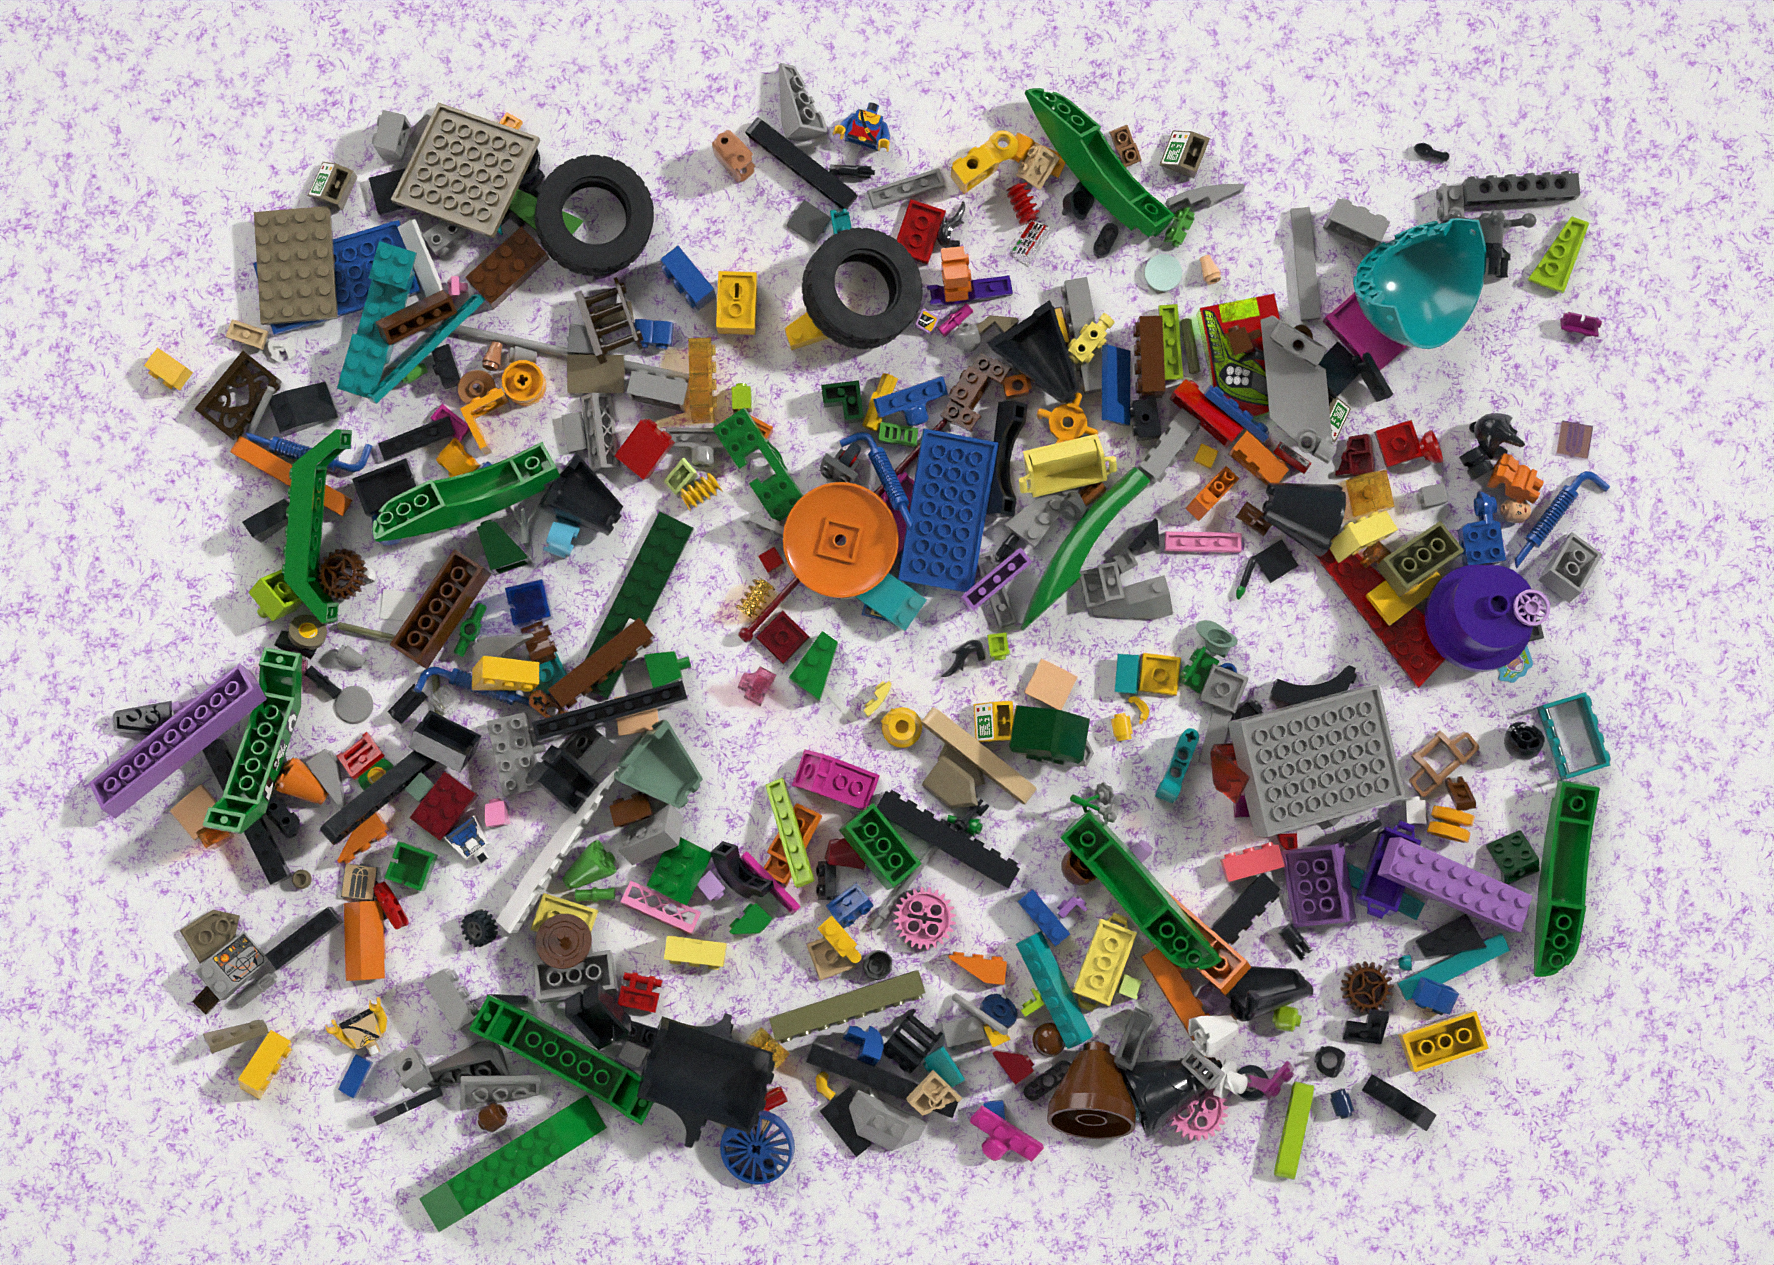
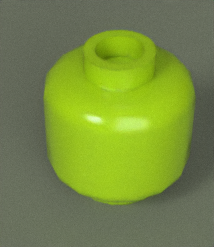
[1272,1005,1302,1032]

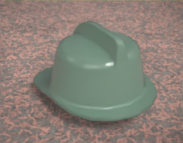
[1196,620,1238,658]

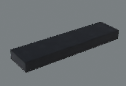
[378,416,456,461]

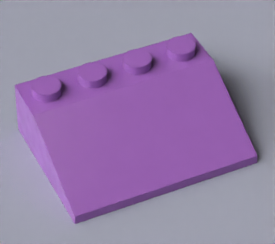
[1281,842,1356,927]

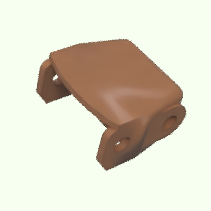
[712,130,756,183]

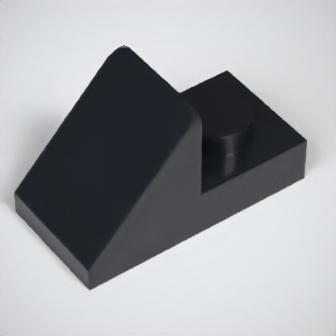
[1128,518,1159,553]

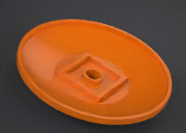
[783,482,899,598]

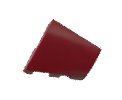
[1335,434,1375,477]
[825,838,866,870]

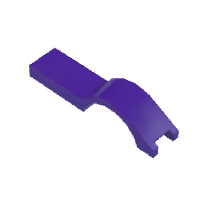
[927,275,1013,306]

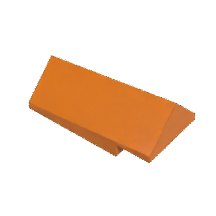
[764,803,822,888]
[344,901,386,981]

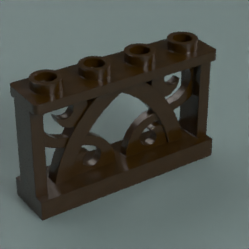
[195,351,282,440]

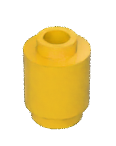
[1111,713,1133,741]

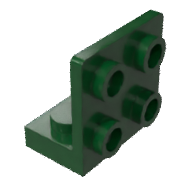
[1486,830,1540,885]

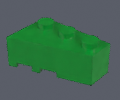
[789,631,838,701]

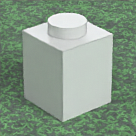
[1402,797,1426,824]

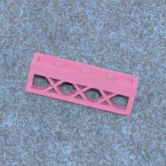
[621,881,701,936]

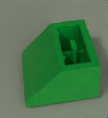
[729,903,774,934]

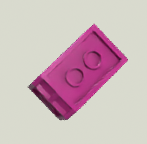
[792,749,880,810]

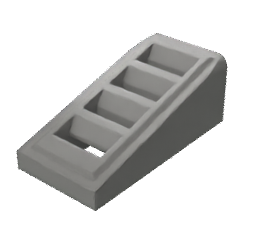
[1181,1047,1225,1089]

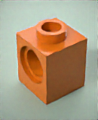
[1003,374,1032,400]

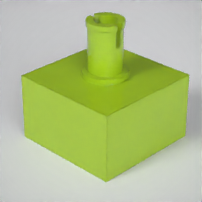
[248,569,303,622]

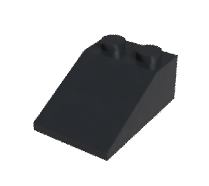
[269,382,338,437]

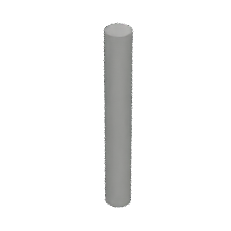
[246,386,275,434]

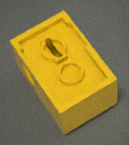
[716,271,758,335]

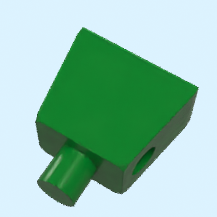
[644,651,692,688]

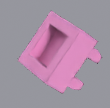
[448,276,468,299]

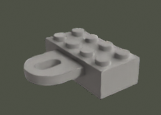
[533,945,618,1003]

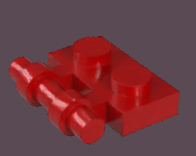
[618,972,663,1013]

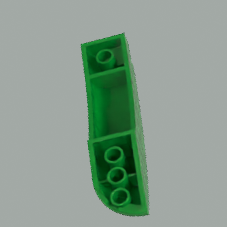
[1025,88,1175,237]
[372,442,560,542]
[1020,467,1150,631]
[1060,809,1222,970]

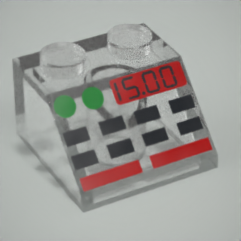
[1009,220,1051,267]

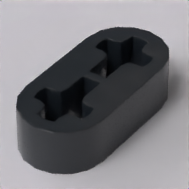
[1093,223,1119,258]

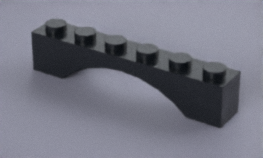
[986,401,1028,518]

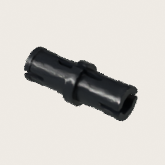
[304,665,342,699]

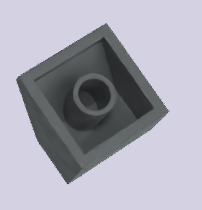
[560,727,616,776]

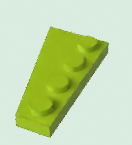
[1527,216,1589,294]

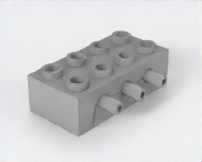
[486,712,546,798]

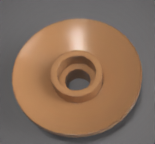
[457,370,496,405]

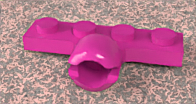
[970,1105,1044,1162]

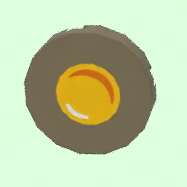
[288,615,327,650]

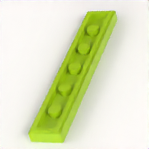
[765,778,815,888]

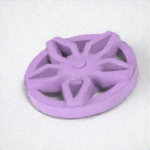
[1513,589,1550,626]

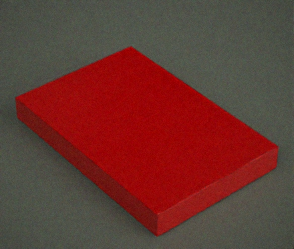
[896,199,946,265]

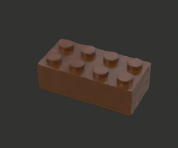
[465,226,549,309]
[1133,315,1166,399]

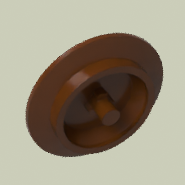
[535,914,592,969]

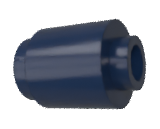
[1330,1088,1355,1119]

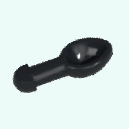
[1414,143,1450,162]

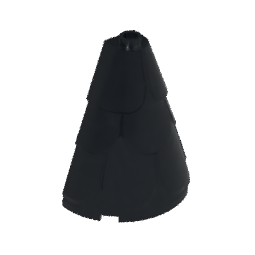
[987,300,1078,404]
[1120,1057,1223,1137]

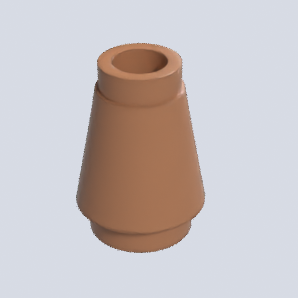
[482,341,503,371]

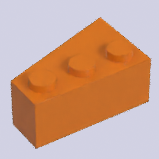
[1228,431,1289,485]

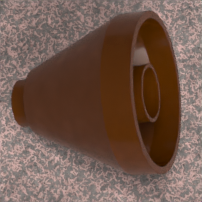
[1047,1042,1136,1139]

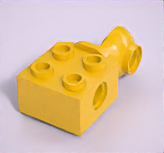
[951,130,1018,194]

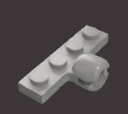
[666,428,725,468]

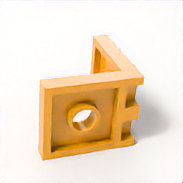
[460,388,509,456]

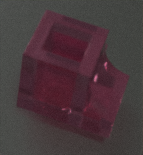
[737,666,777,706]

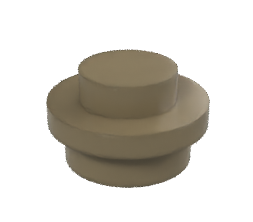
[292,870,312,889]

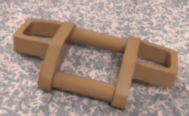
[1409,730,1480,797]

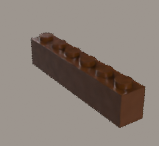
[548,618,655,709]

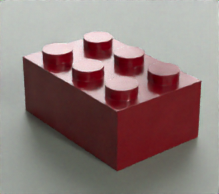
[409,771,479,842]

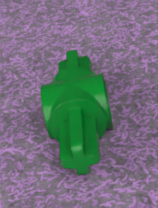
[454,603,487,657]

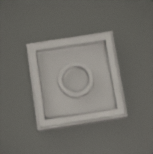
[1199,664,1249,713]

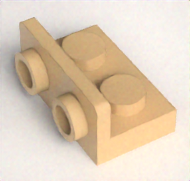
[1016,144,1060,190]

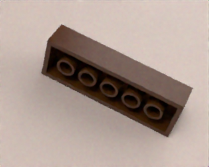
[389,549,492,669]

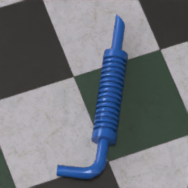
[245,432,373,473]
[839,432,914,532]
[1515,471,1610,569]
[414,666,543,709]

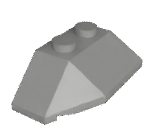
[849,1090,927,1151]

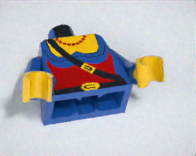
[832,102,890,152]

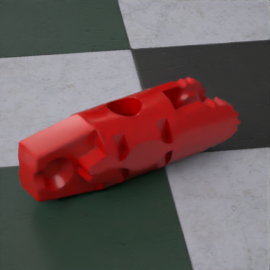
[373,881,409,930]

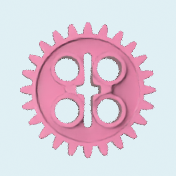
[893,887,956,950]
[1169,1088,1228,1141]

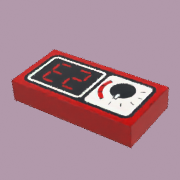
[1273,441,1311,474]

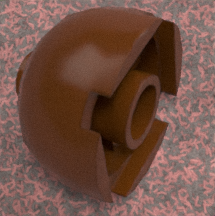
[1061,850,1097,886]

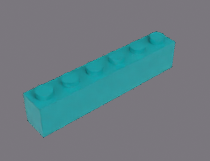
[1016,931,1093,1049]

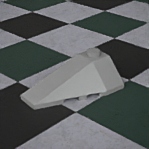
[779,63,828,142]
[1092,575,1173,619]

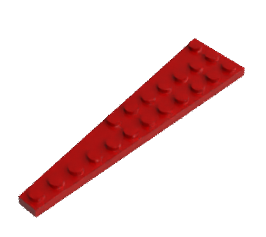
[1313,534,1445,688]

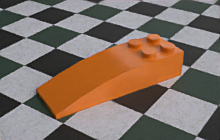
[1165,889,1251,995]

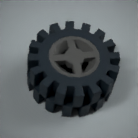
[461,909,498,947]

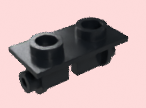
[387,684,428,725]
[816,861,837,900]

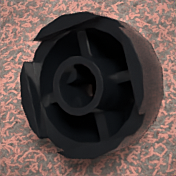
[1504,722,1545,760]

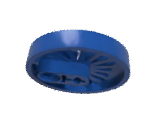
[720,1110,795,1185]

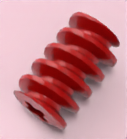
[1006,182,1040,226]

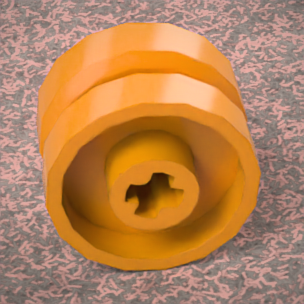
[502,360,546,406]
[1427,805,1475,843]

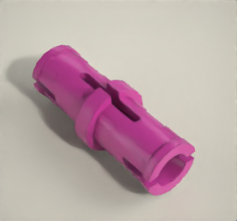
[937,303,974,337]

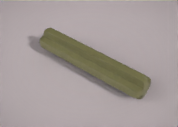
[1180,318,1200,374]

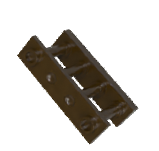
[574,277,644,365]

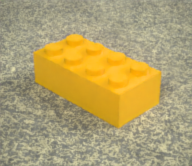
[1398,1010,1489,1073]

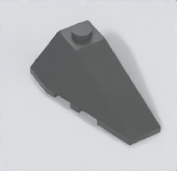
[428,1040,509,1087]

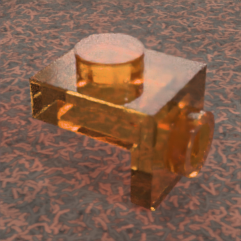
[1360,541,1392,568]

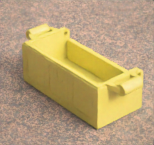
[1019,434,1117,498]
[1071,912,1137,1012]

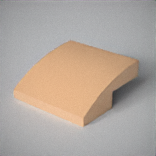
[1024,659,1078,710]
[614,696,659,736]
[170,784,217,840]

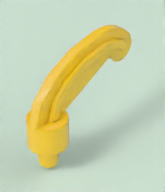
[1128,696,1150,724]

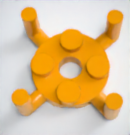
[1036,393,1098,444]

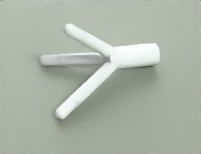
[509,505,539,543]

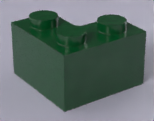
[821,380,864,424]

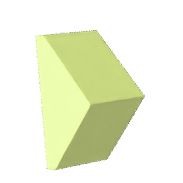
[664,458,698,495]

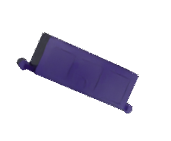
[1354,820,1422,919]

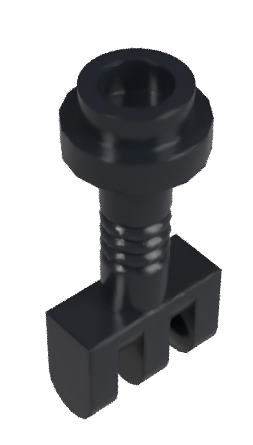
[954,795,989,832]

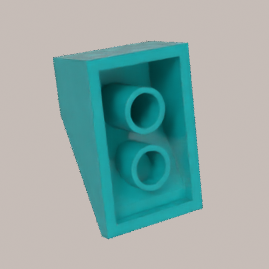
[855,573,927,631]

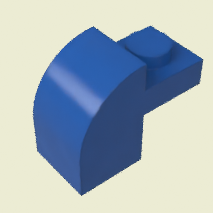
[842,1026,884,1067]

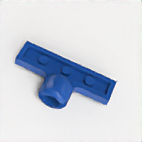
[873,376,948,426]

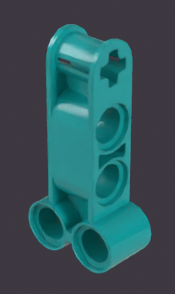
[1155,728,1199,804]

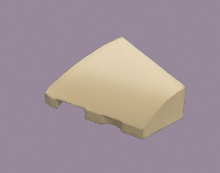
[906,1070,962,1116]

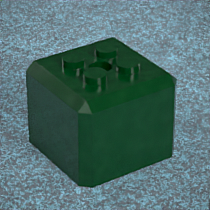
[1009,705,1090,765]

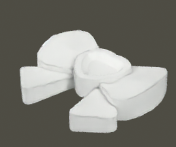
[268,336,296,362]

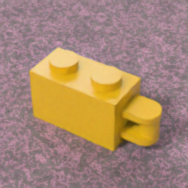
[817,915,861,963]

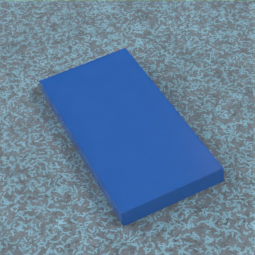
[1102,344,1130,426]

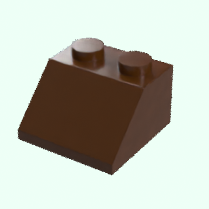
[609,791,654,829]

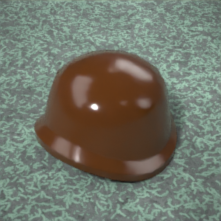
[1032,1023,1065,1057]

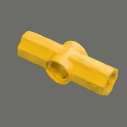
[862,373,898,432]

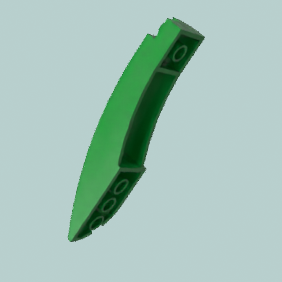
[1534,780,1600,977]

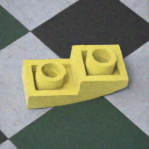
[863,681,892,717]

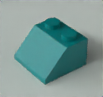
[923,1045,965,1088]

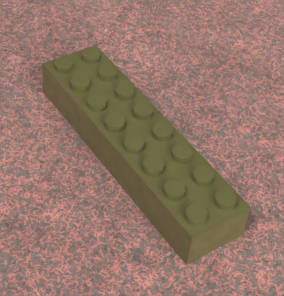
[769,970,926,1043]

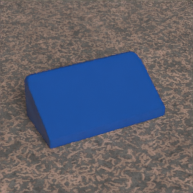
[338,1054,373,1099]

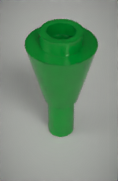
[947,815,983,837]

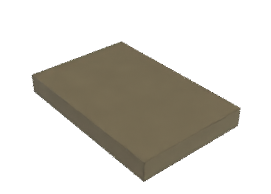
[567,355,625,393]

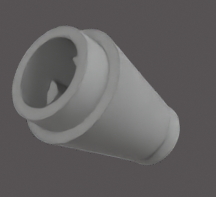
[509,346,537,363]
[336,645,366,668]

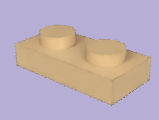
[225,319,269,350]

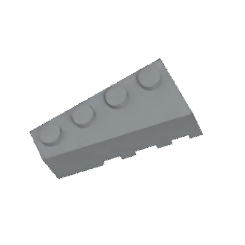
[1137,408,1200,485]

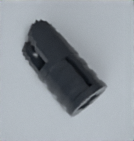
[1278,923,1313,961]

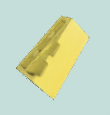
[1330,510,1398,563]
[664,936,727,970]

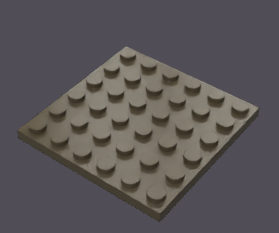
[391,102,540,239]

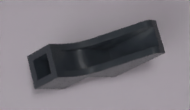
[1362,1074,1437,1131]

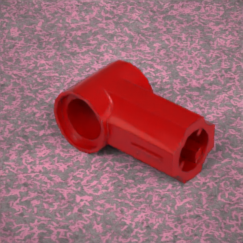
[764,1086,788,1112]

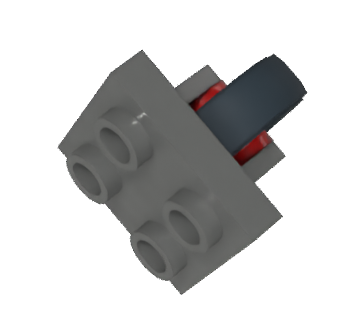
[819,442,861,484]

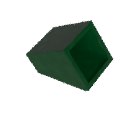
[476,520,532,575]

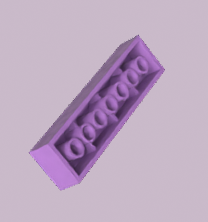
[1378,837,1533,932]

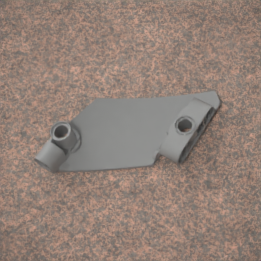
[1261,316,1337,464]

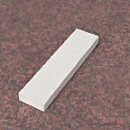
[398,219,444,297]

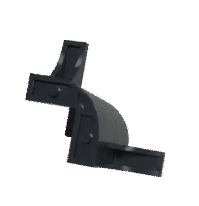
[637,1013,775,1148]

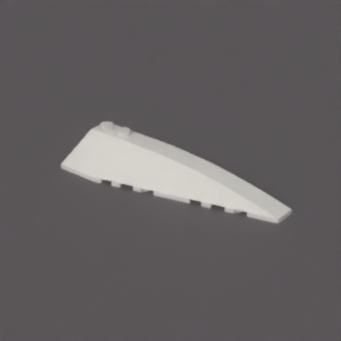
[496,768,619,933]

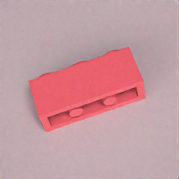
[1220,842,1285,882]

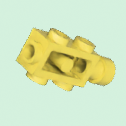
[1067,313,1115,365]

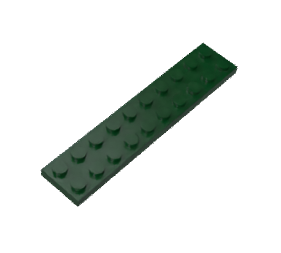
[584,511,694,699]

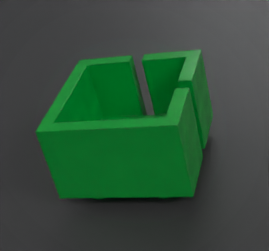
[384,841,438,891]

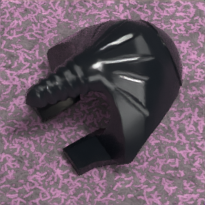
[1469,413,1525,460]

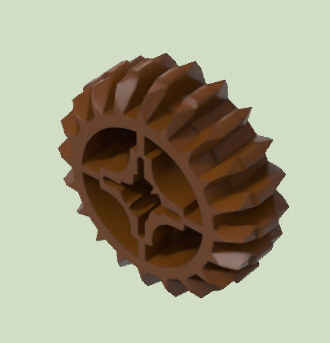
[317,548,368,600]
[1340,961,1394,1014]

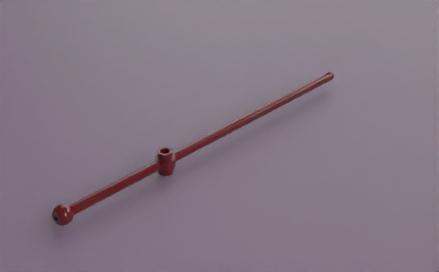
[738,419,947,643]

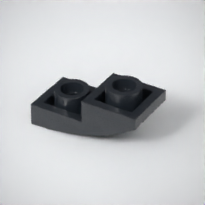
[274,631,317,660]
[622,1020,657,1047]

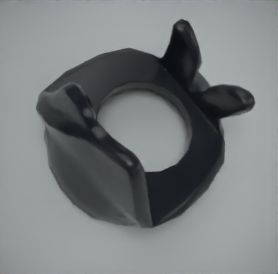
[1314,1046,1346,1078]

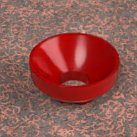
[1419,430,1443,464]

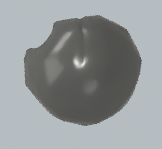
[863,950,892,980]

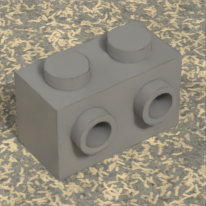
[422,221,468,257]

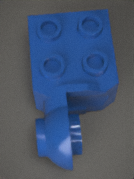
[1457,491,1506,566]

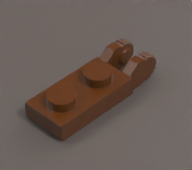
[1445,776,1476,811]

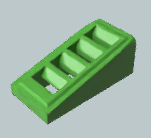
[878,422,918,447]

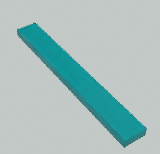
[367,294,485,404]

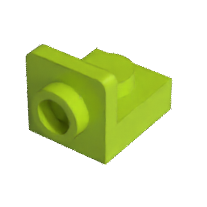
[1020,988,1044,1017]

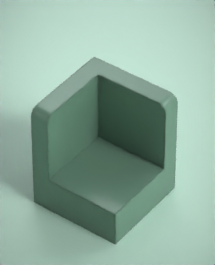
[405,773,435,803]

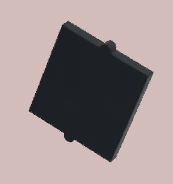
[1255,539,1299,583]

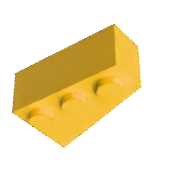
[785,312,829,350]
[472,656,539,692]
[238,1030,292,1100]

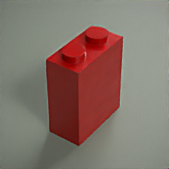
[614,419,675,480]

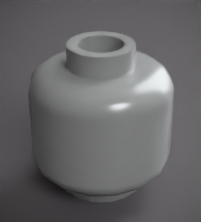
[954,322,981,352]

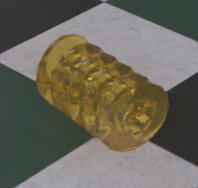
[735,576,775,619]

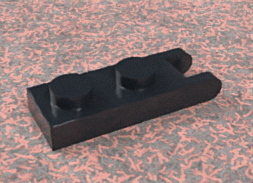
[1352,352,1393,402]

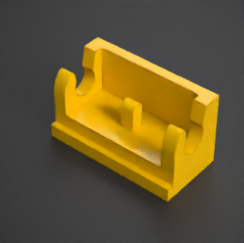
[983,1024,1011,1047]

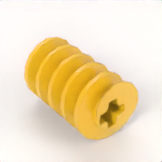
[680,472,723,511]

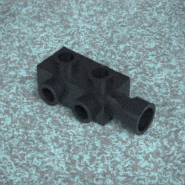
[265,795,300,839]

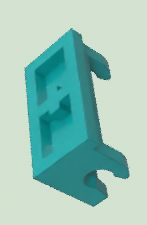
[830,209,852,234]
[1114,654,1141,695]

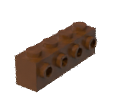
[375,290,457,345]

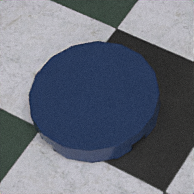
[980,994,1018,1029]

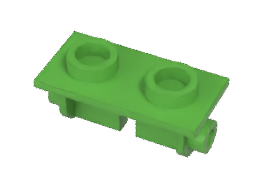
[1163,207,1195,248]

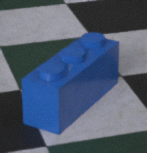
[1017,889,1070,947]

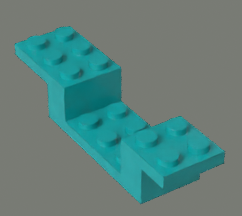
[337,241,417,398]

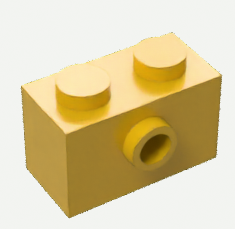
[144,347,193,391]

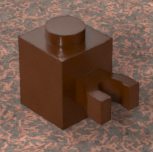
[1224,325,1262,356]

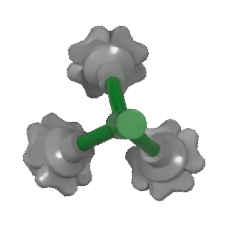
[1070,782,1118,825]

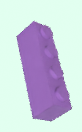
[960,547,1032,613]

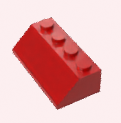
[1169,379,1244,448]

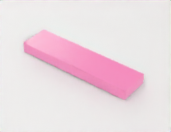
[1164,531,1242,553]

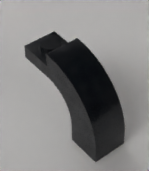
[711,841,774,899]

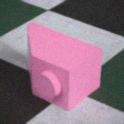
[485,798,510,828]

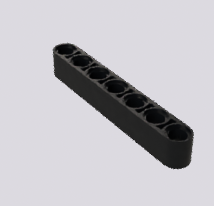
[745,117,858,210]
[320,750,436,845]

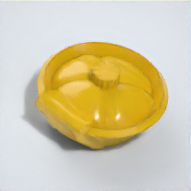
[881,707,922,748]

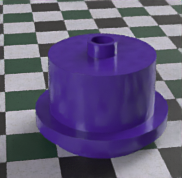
[1425,565,1537,672]

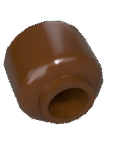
[478,1103,508,1132]

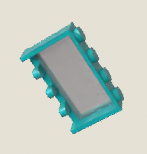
[1537,692,1611,780]

